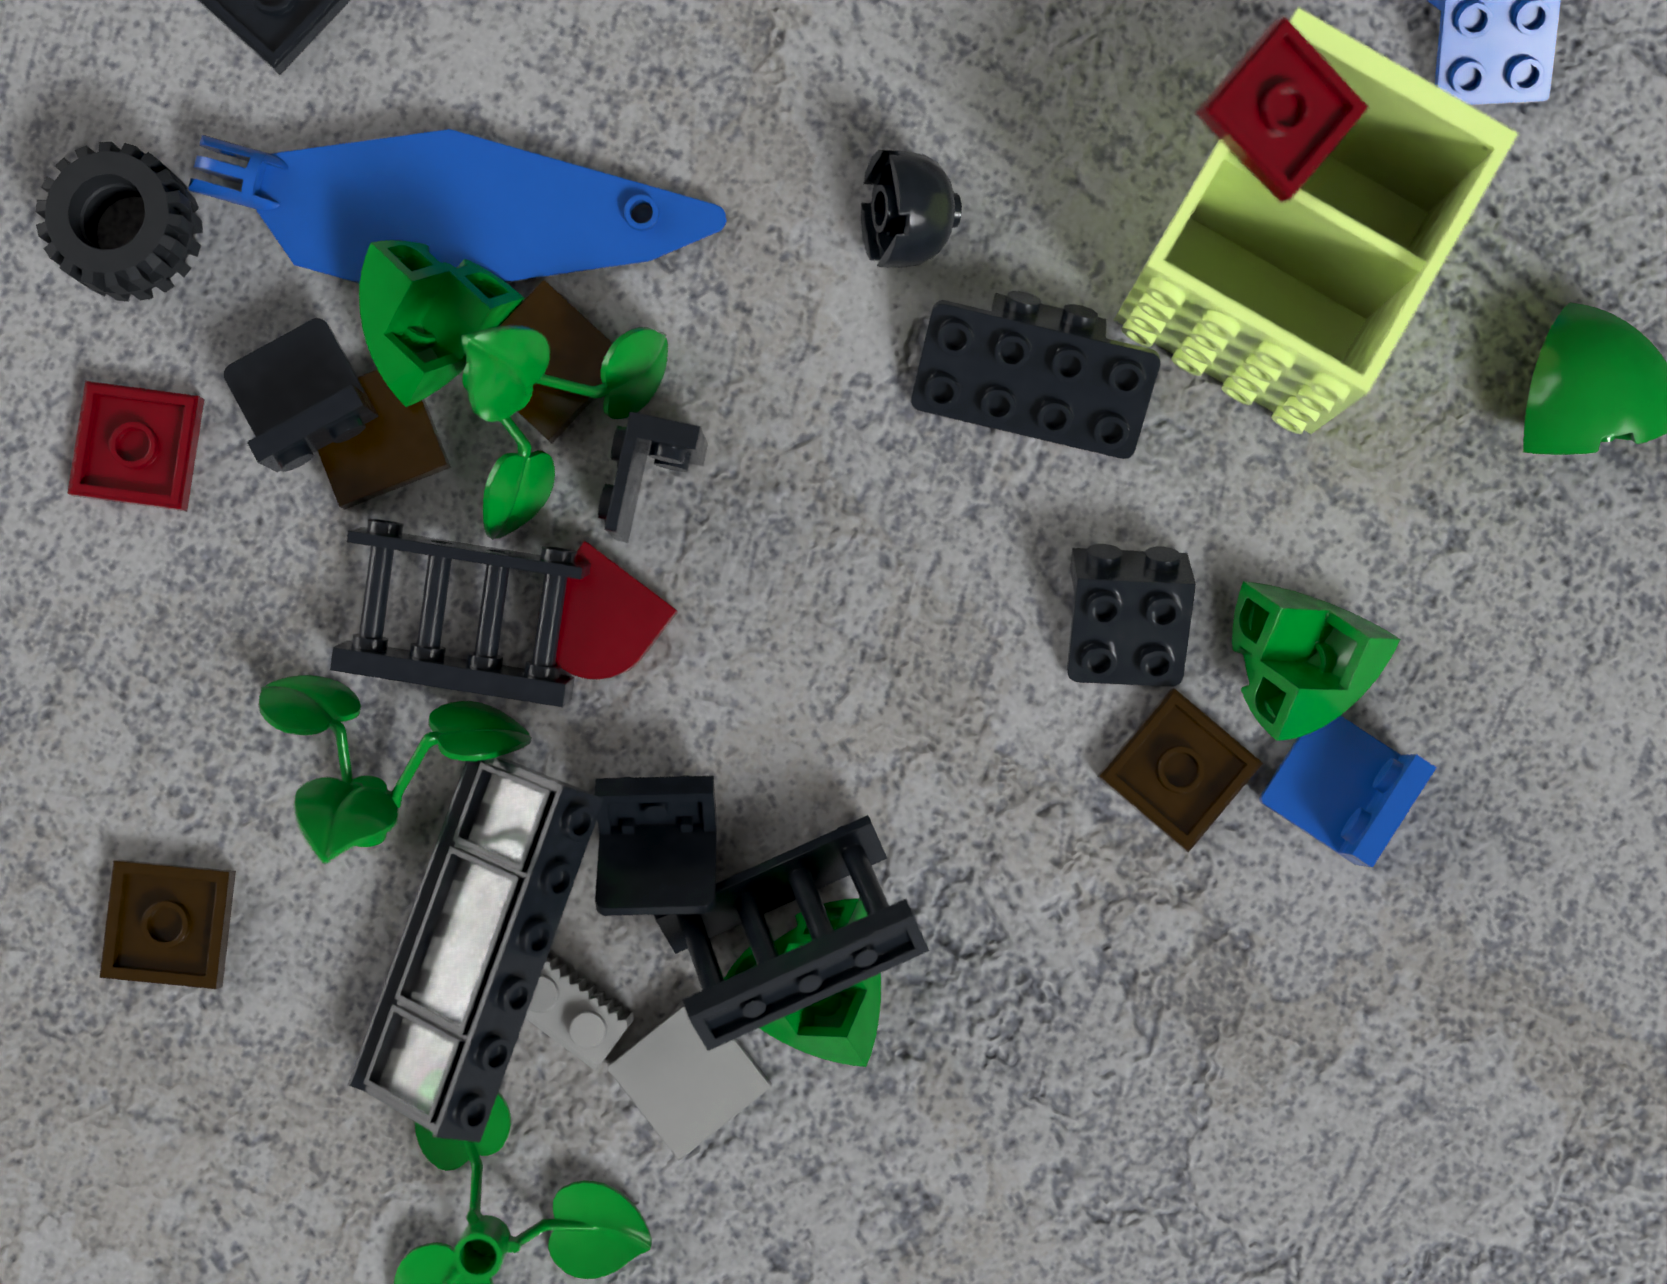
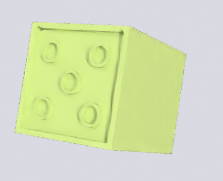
[1114,7,1518,434]

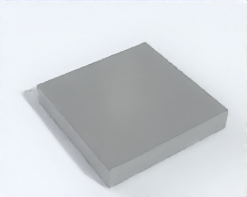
[606,1005,772,1161]

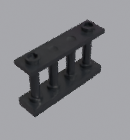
[330,519,591,707]
[654,815,929,1051]

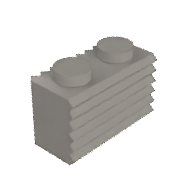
[525,950,634,1071]

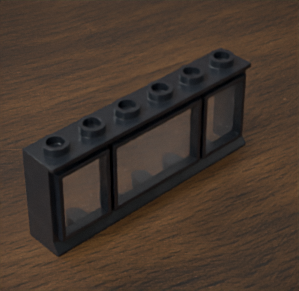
[348,757,604,1142]

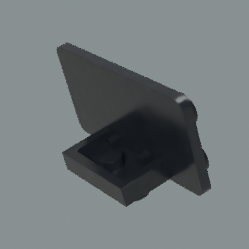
[911,291,1160,459]

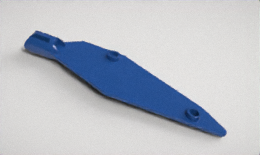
[188,129,727,283]

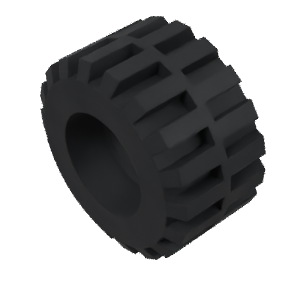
[35,141,203,302]

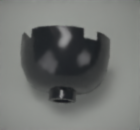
[860,150,962,268]

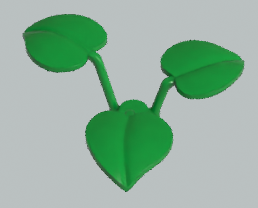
[462,326,668,540]
[258,675,532,864]
[394,1069,652,1284]

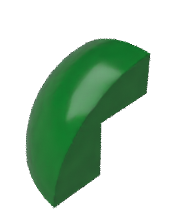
[359,240,524,407]
[1523,302,1667,455]
[1232,581,1401,741]
[724,898,881,1067]

